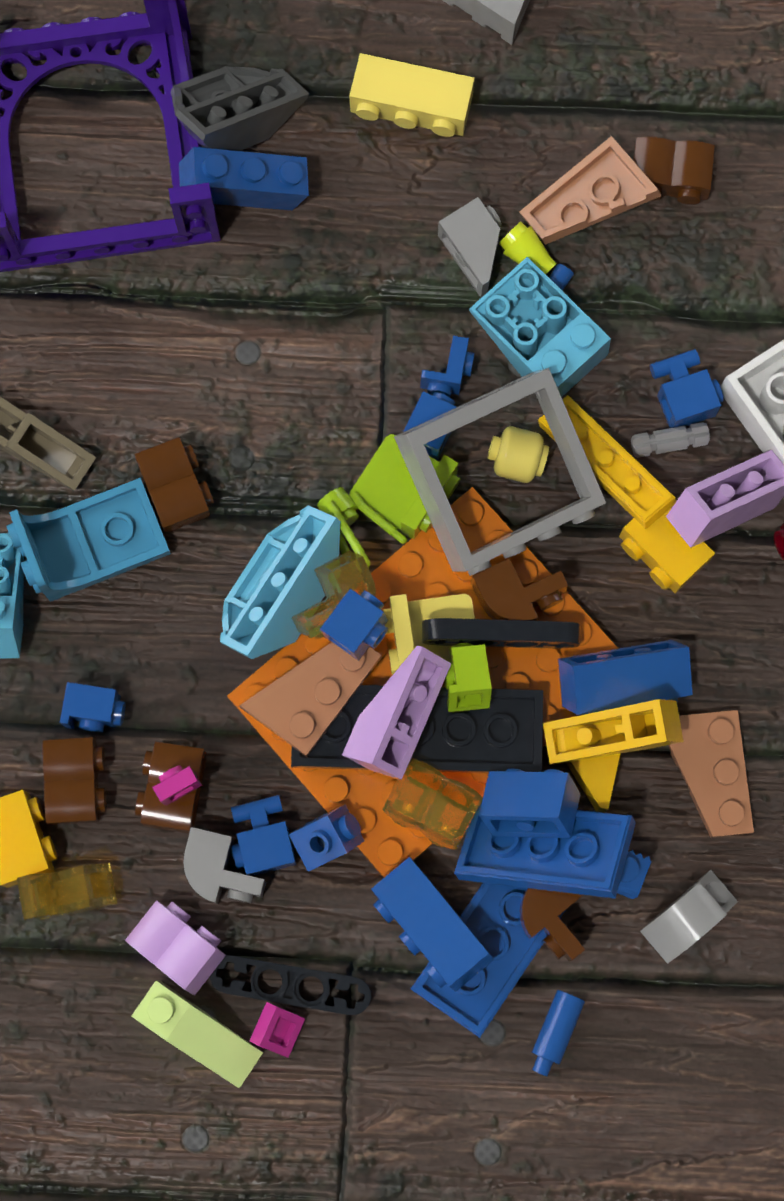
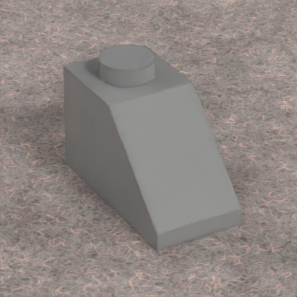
[438,197,501,298]

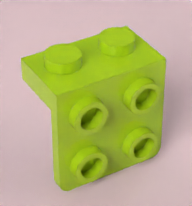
[349,434,460,539]

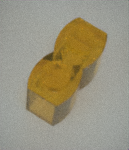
[382,759,483,850]

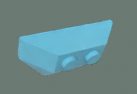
[220,505,340,659]

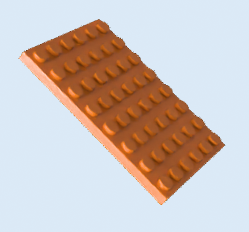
[227,487,618,878]

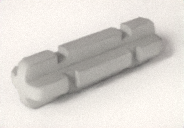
[631,422,710,458]

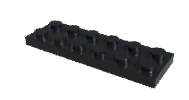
[291,685,543,773]

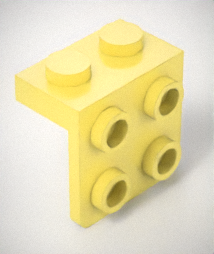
[383,594,475,674]

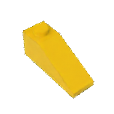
[543,699,684,764]

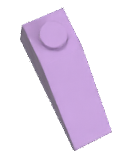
[342,645,451,780]

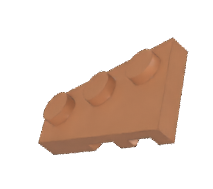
[239,642,382,757]

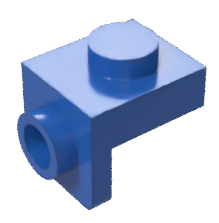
[420,336,475,397]

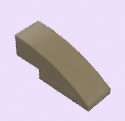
[0,397,96,491]

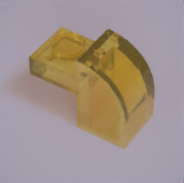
[292,551,376,639]
[17,863,117,920]

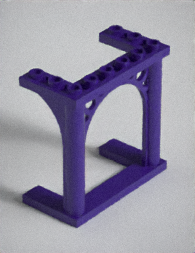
[0,0,221,272]

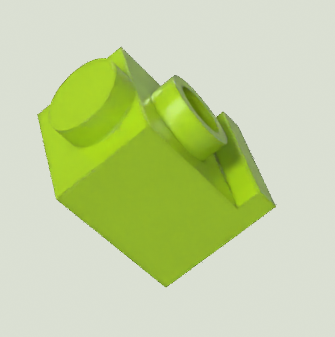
[444,643,492,712]

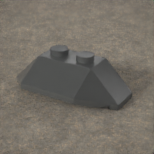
[171,66,309,151]

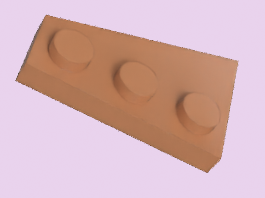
[519,136,661,245]
[668,710,754,838]

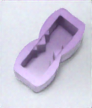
[125,900,226,996]

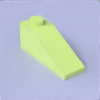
[131,981,264,1088]

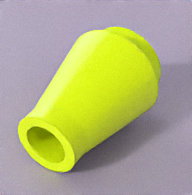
[499,221,557,274]

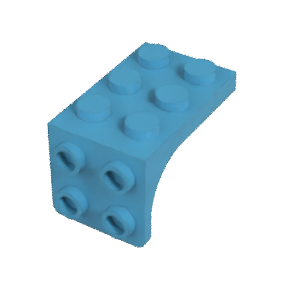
[6,478,171,602]

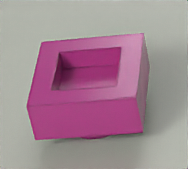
[152,765,202,806]
[249,1002,305,1058]

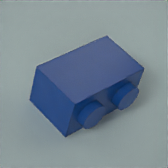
[479,768,580,838]

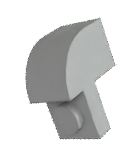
[183,827,266,904]
[640,870,738,964]

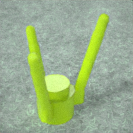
[317,487,407,572]

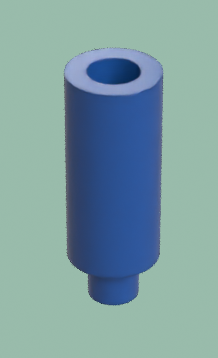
[531,990,585,1077]

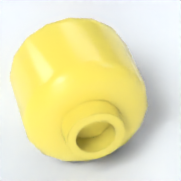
[487,426,549,483]

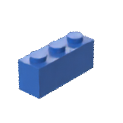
[179,147,309,211]
[558,640,693,716]
[371,857,494,992]

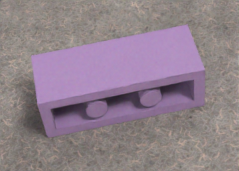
[666,450,784,548]

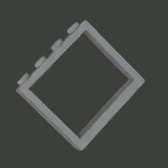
[394,368,606,575]

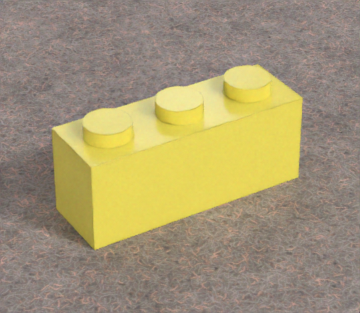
[349,53,474,137]

